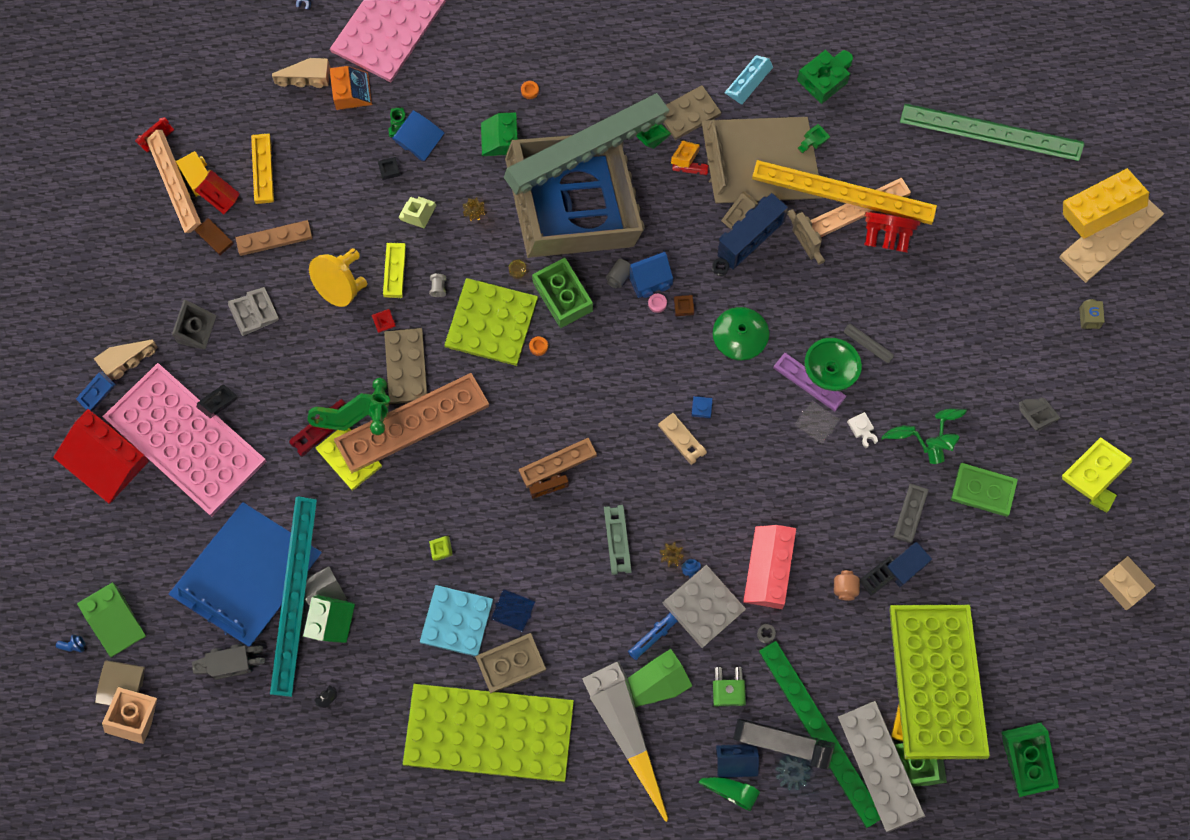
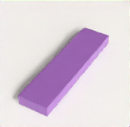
[773,353,846,412]

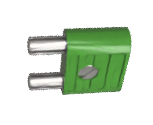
[713,667,746,706]

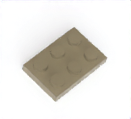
[663,85,721,140]
[475,633,546,694]

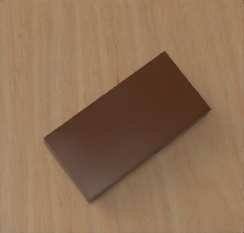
[195,218,233,256]

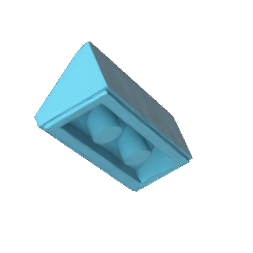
[725,55,773,104]

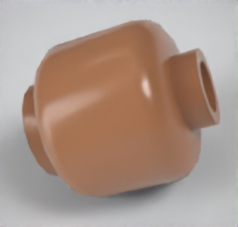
[834,571,860,601]

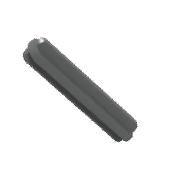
[844,324,894,363]

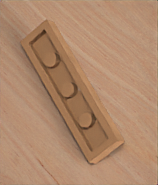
[235,220,312,256]
[518,438,597,488]

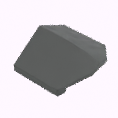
[1019,398,1060,432]
[304,566,348,605]

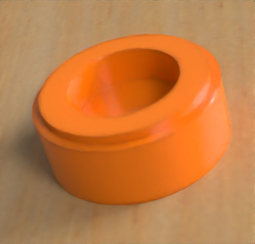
[521,81,539,99]
[529,336,548,356]

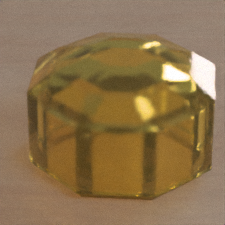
[508,259,527,279]

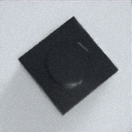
[378,157,400,180]

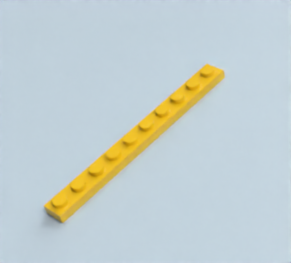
[752,160,937,225]

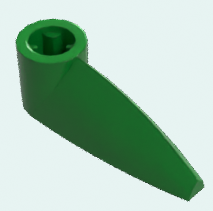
[699,777,760,811]

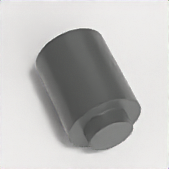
[606,259,631,288]

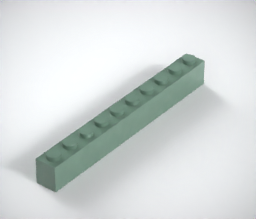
[504,93,669,195]

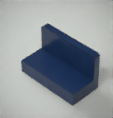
[887,542,932,587]
[716,744,759,778]

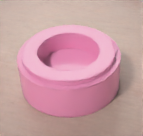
[648,293,667,313]

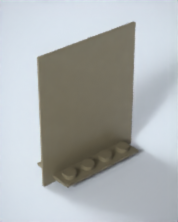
[701,117,823,203]

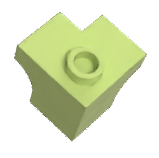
[399,197,436,228]

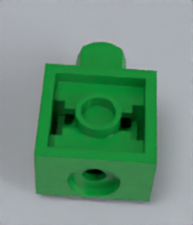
[797,49,853,104]

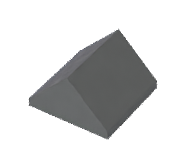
[172,300,217,350]

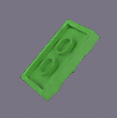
[951,463,1018,517]

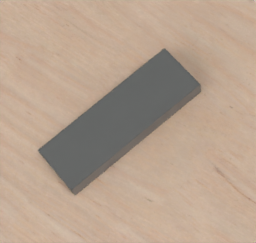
[893,483,929,544]

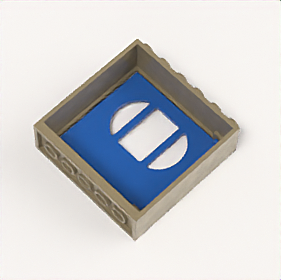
[505,135,644,258]

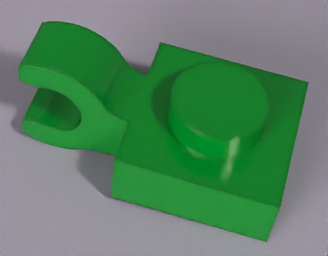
[798,124,830,153]

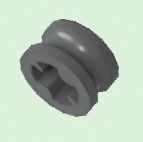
[757,624,776,643]

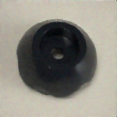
[314,685,337,708]

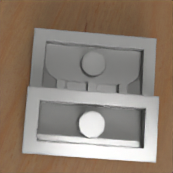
[228,287,279,336]

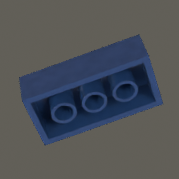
[717,193,788,270]

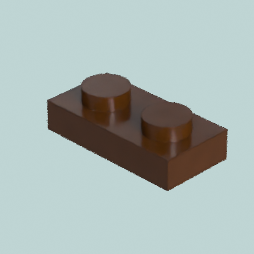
[529,475,569,499]

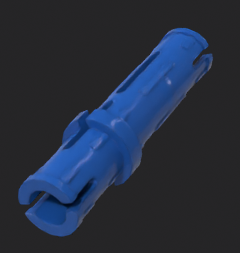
[628,612,678,660]

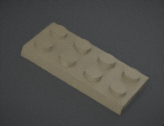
[384,328,427,404]

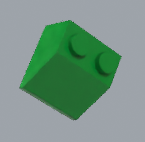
[481,112,518,156]
[303,595,355,643]

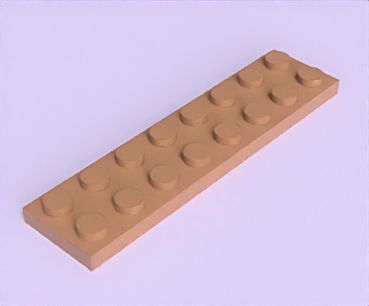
[334,373,489,474]

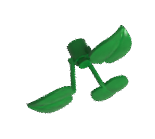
[881,409,967,464]

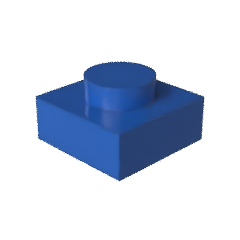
[691,396,712,418]

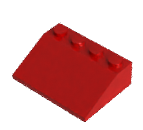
[53,409,149,504]

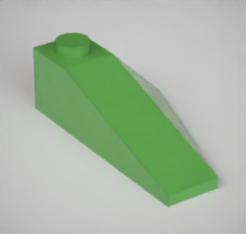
[627,649,692,707]

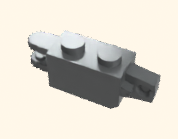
[192,644,265,680]

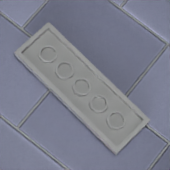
[838,701,926,833]

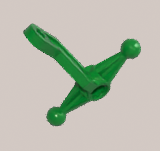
[308,378,390,436]

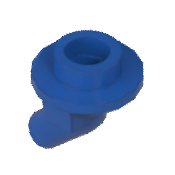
[681,559,701,578]
[56,634,86,652]

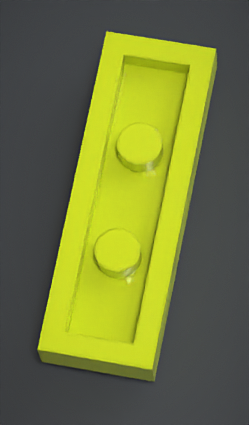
[383,243,406,298]

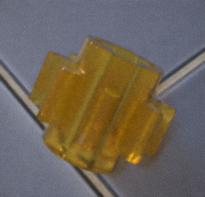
[463,197,485,221]
[660,542,684,567]

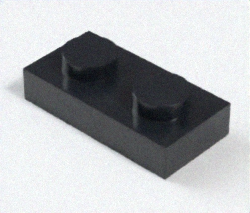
[196,384,237,419]

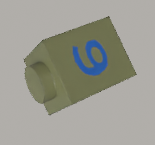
[1079,299,1105,329]

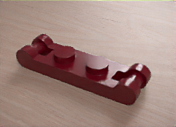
[289,399,346,457]

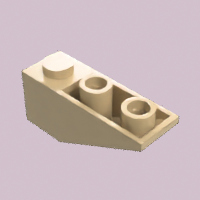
[272,58,330,88]
[94,340,158,380]

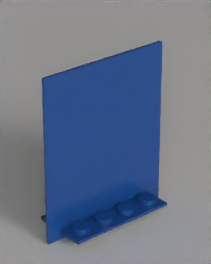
[169,502,322,647]

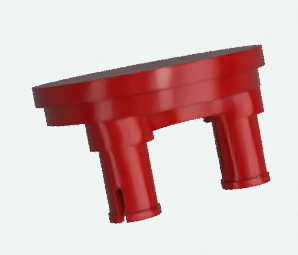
[864,212,921,253]

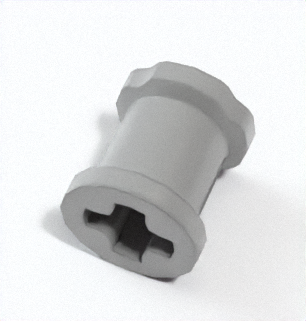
[429,274,446,297]

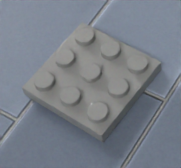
[663,565,746,648]

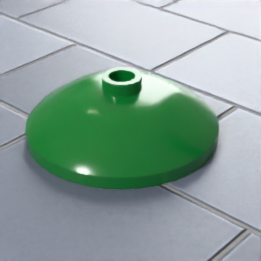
[713,307,769,360]
[804,338,862,391]

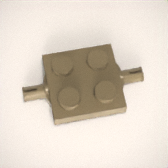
[787,209,825,265]

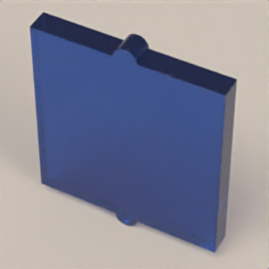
[491,589,535,632]

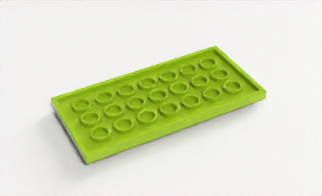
[889,605,990,759]
[403,684,574,782]

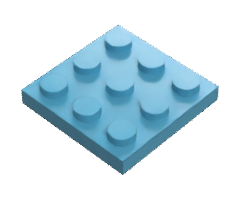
[420,585,493,656]

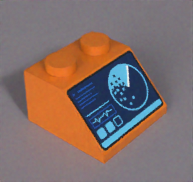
[330,66,372,110]

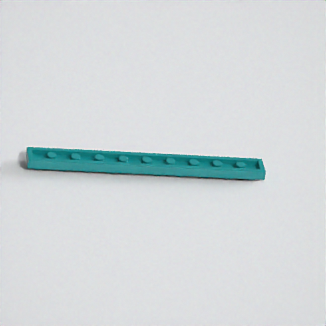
[270,496,317,697]

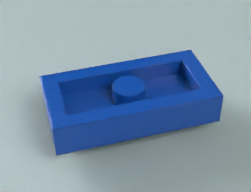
[76,371,115,411]

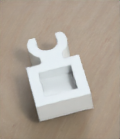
[847,412,878,448]

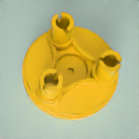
[309,248,367,307]

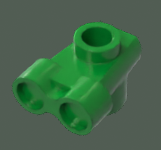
[388,108,406,137]

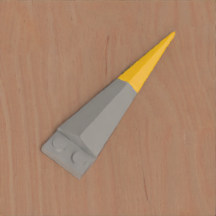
[582,661,668,822]

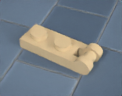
[658,413,707,465]

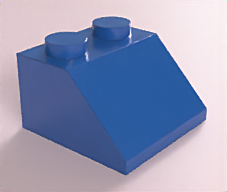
[630,252,673,298]

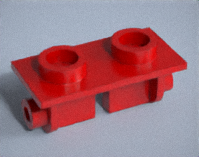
[135,117,174,152]

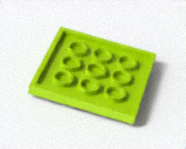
[444,278,538,366]

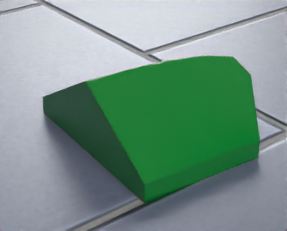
[636,124,671,149]

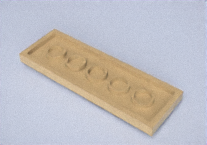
[1059,199,1164,283]

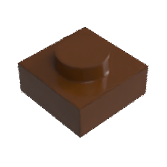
[674,295,694,317]

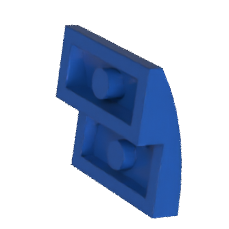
[392,110,444,161]

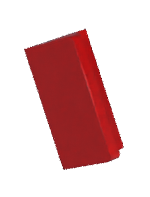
[195,170,240,214]

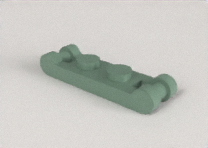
[604,505,631,575]

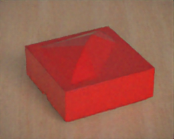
[372,309,396,333]

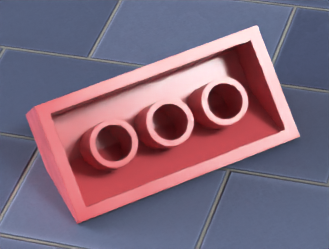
[744,525,796,609]

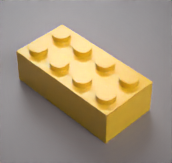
[1063,168,1149,239]

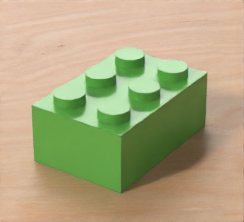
[532,258,593,328]

